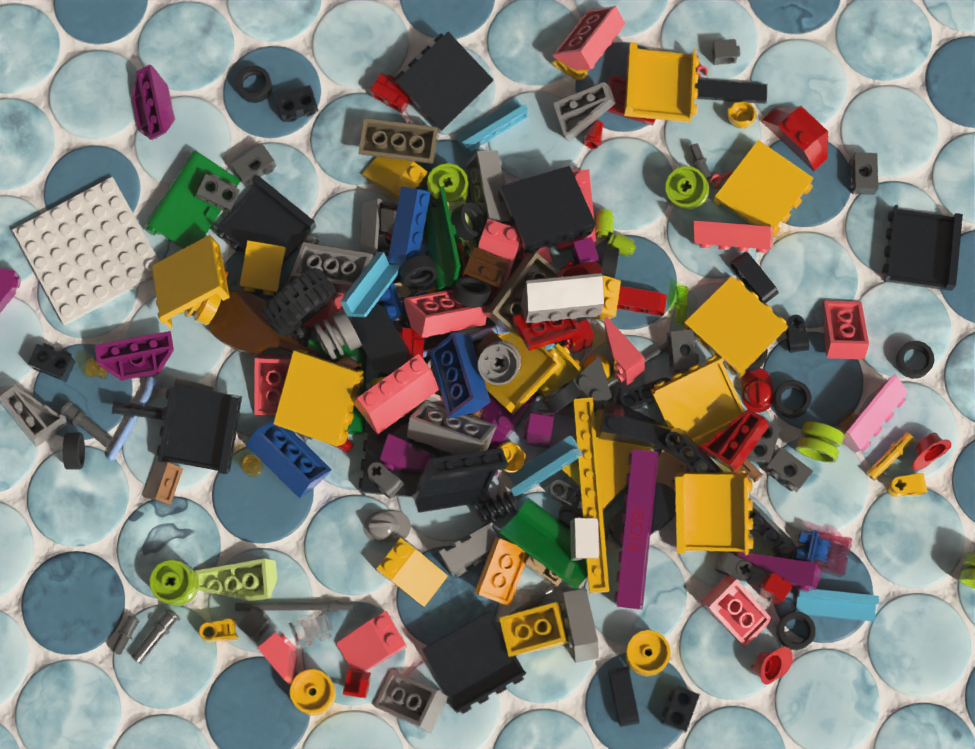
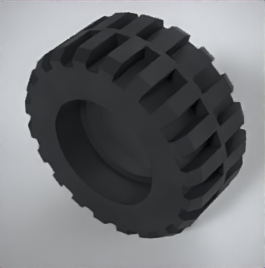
[262,268,336,337]

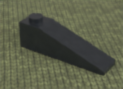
[599,401,678,451]

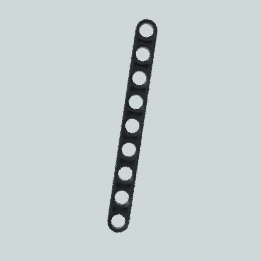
[665,428,796,559]

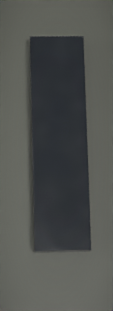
[695,79,767,104]

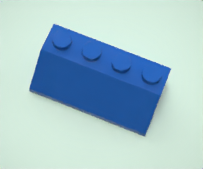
[388,187,430,265]
[429,332,491,418]
[246,419,332,498]

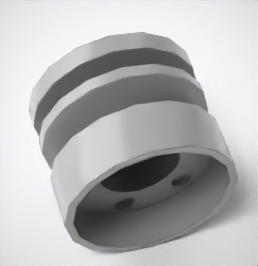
[314,310,362,360]
[478,341,521,385]

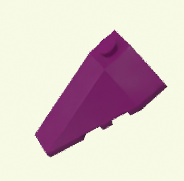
[380,434,433,473]
[738,552,822,592]

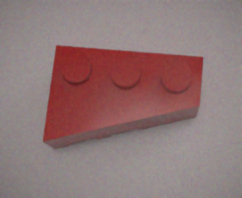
[699,409,769,473]

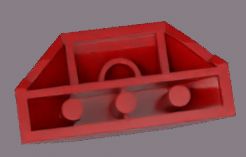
[761,106,828,171]

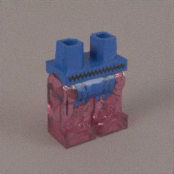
[794,530,852,577]

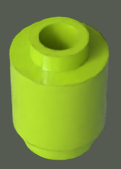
[595,209,614,238]
[607,233,637,257]

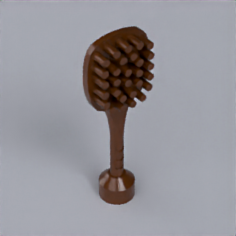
[210,291,362,371]

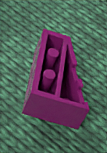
[523,408,555,448]

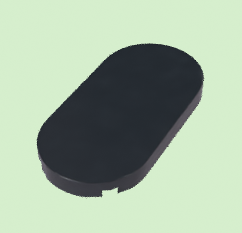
[351,303,409,374]
[609,483,676,547]

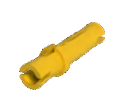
[866,432,915,481]

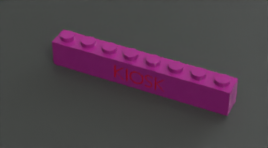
[614,449,659,610]

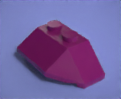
[131,64,175,140]
[94,331,174,381]
[480,392,540,450]

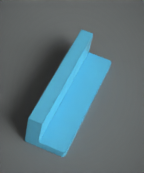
[455,99,529,155]
[340,252,401,317]
[509,436,583,496]
[796,589,879,622]

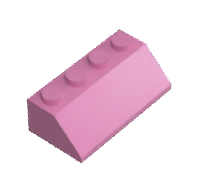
[843,374,908,453]

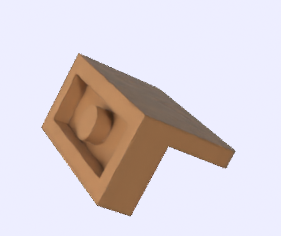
[143,461,183,505]

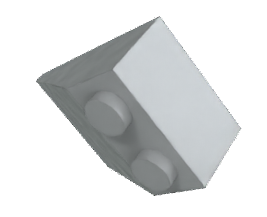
[374,670,448,733]

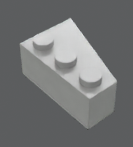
[553,82,616,141]
[0,386,67,447]
[439,524,499,577]
[560,589,599,663]

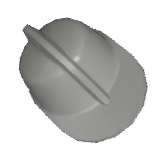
[364,511,411,542]

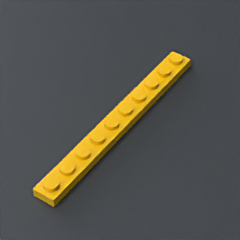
[573,398,609,593]

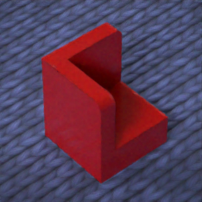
[343,669,371,699]

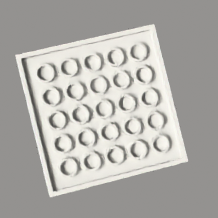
[13,177,160,326]

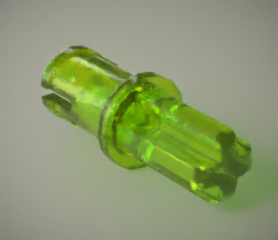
[674,286,689,324]

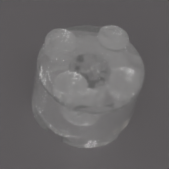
[289,610,334,649]

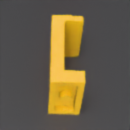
[240,241,287,296]
[537,343,583,399]

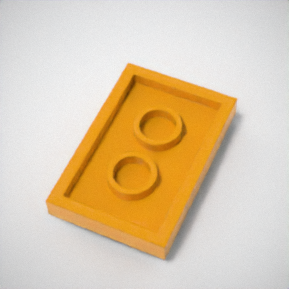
[475,537,529,606]

